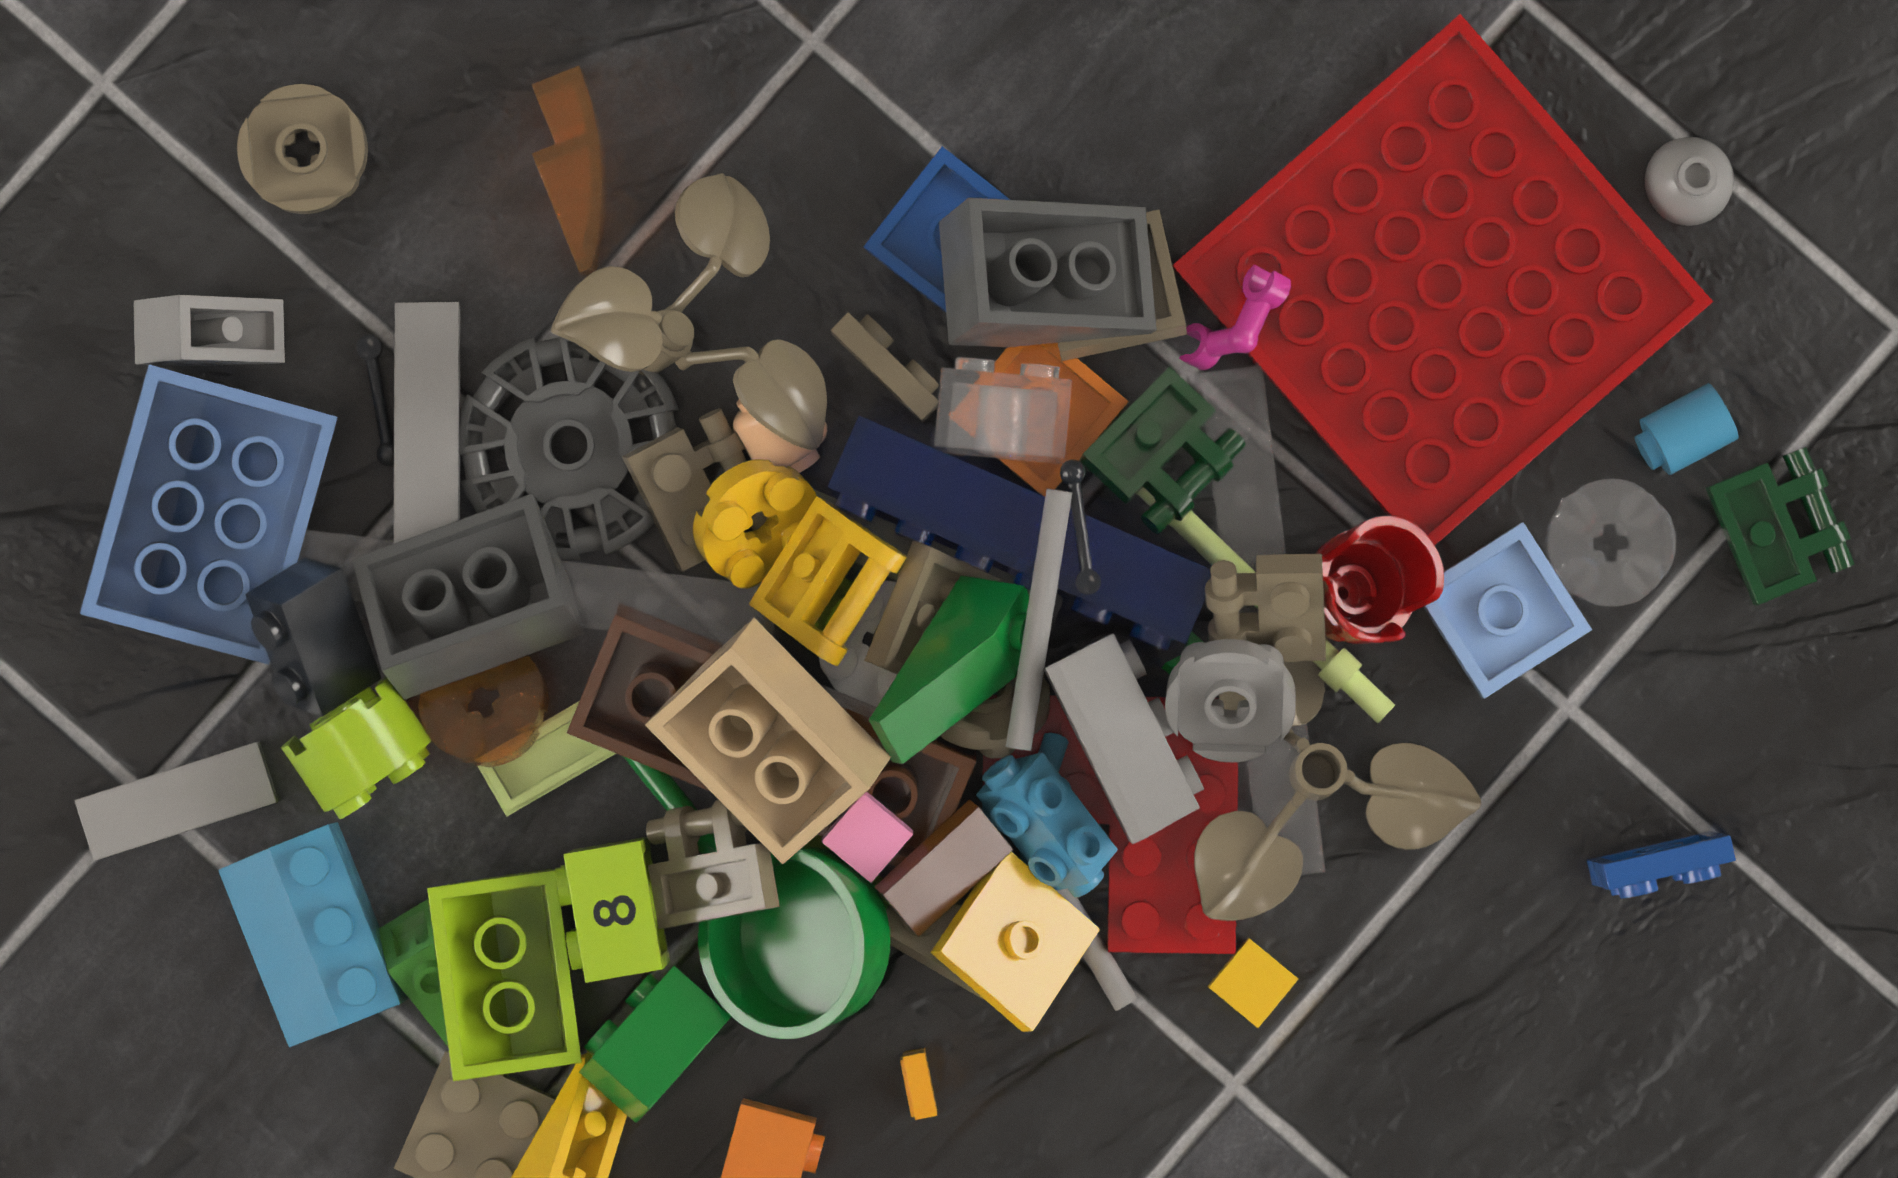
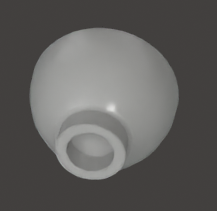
[1645,137,1734,226]

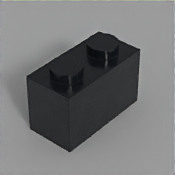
[245,557,382,717]

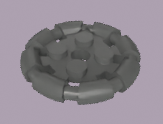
[459,336,679,561]

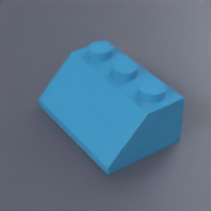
[218,822,409,1047]

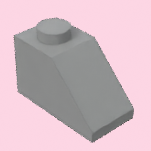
[134,295,285,366]

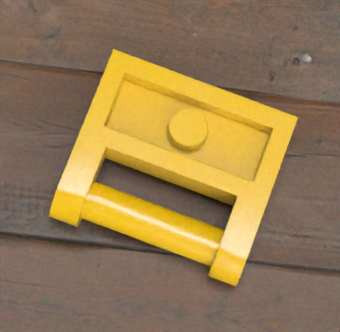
[749,496,907,666]

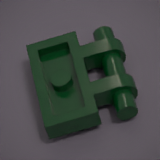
[1079,367,1246,534]
[1705,447,1855,606]

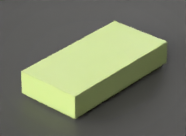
[475,702,617,817]

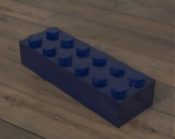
[828,416,1211,651]

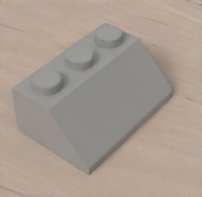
[1044,633,1204,844]

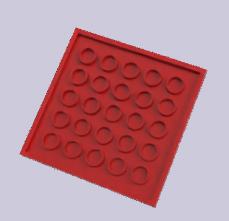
[1172,14,1713,546]

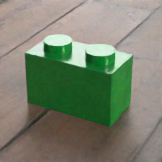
[579,966,731,1123]

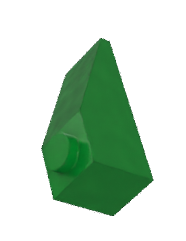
[869,575,1029,764]

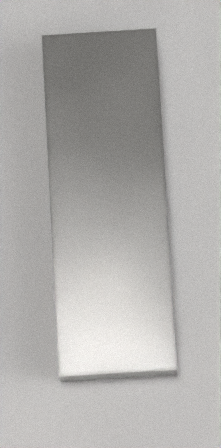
[74,742,279,861]

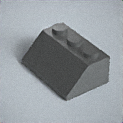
[351,494,585,700]

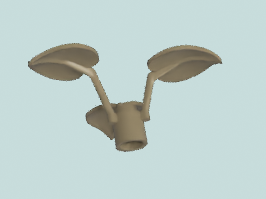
[551,173,827,450]
[1194,661,1481,921]

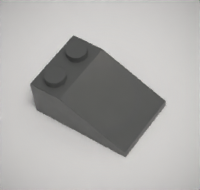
[939,198,1157,347]

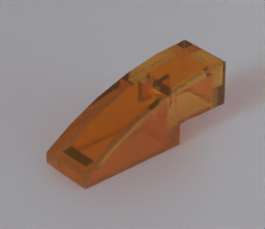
[532,66,607,278]

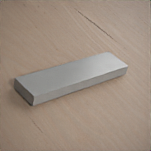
[394,302,460,544]

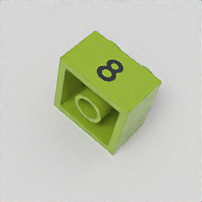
[555,837,670,983]

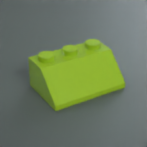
[427,869,582,1081]

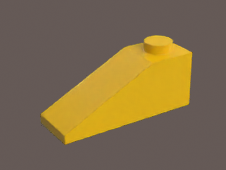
[511,1053,627,1178]

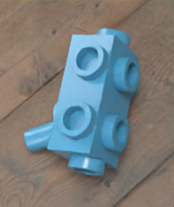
[976,733,1118,897]

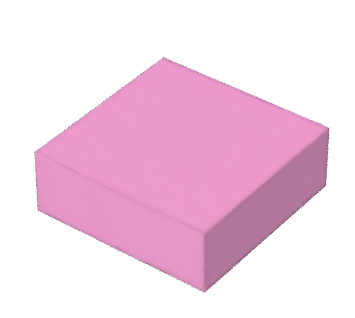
[821,792,913,883]

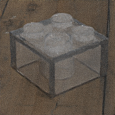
[934,358,1072,464]

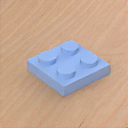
[1424,522,1592,699]

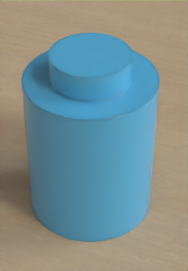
[1634,383,1739,475]

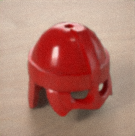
[1315,516,1444,644]

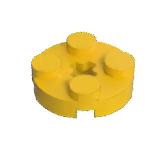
[693,459,817,589]

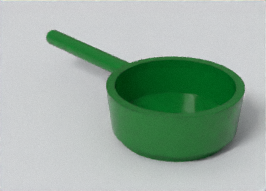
[623,756,891,1039]

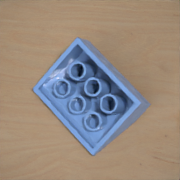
[80,365,337,665]

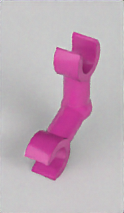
[1179,265,1291,370]

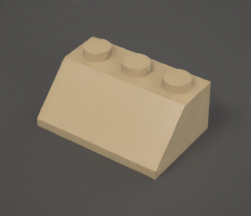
[645,618,891,864]

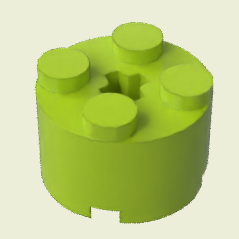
[281,677,431,819]

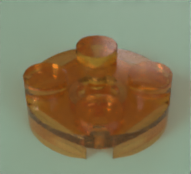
[418,655,549,767]

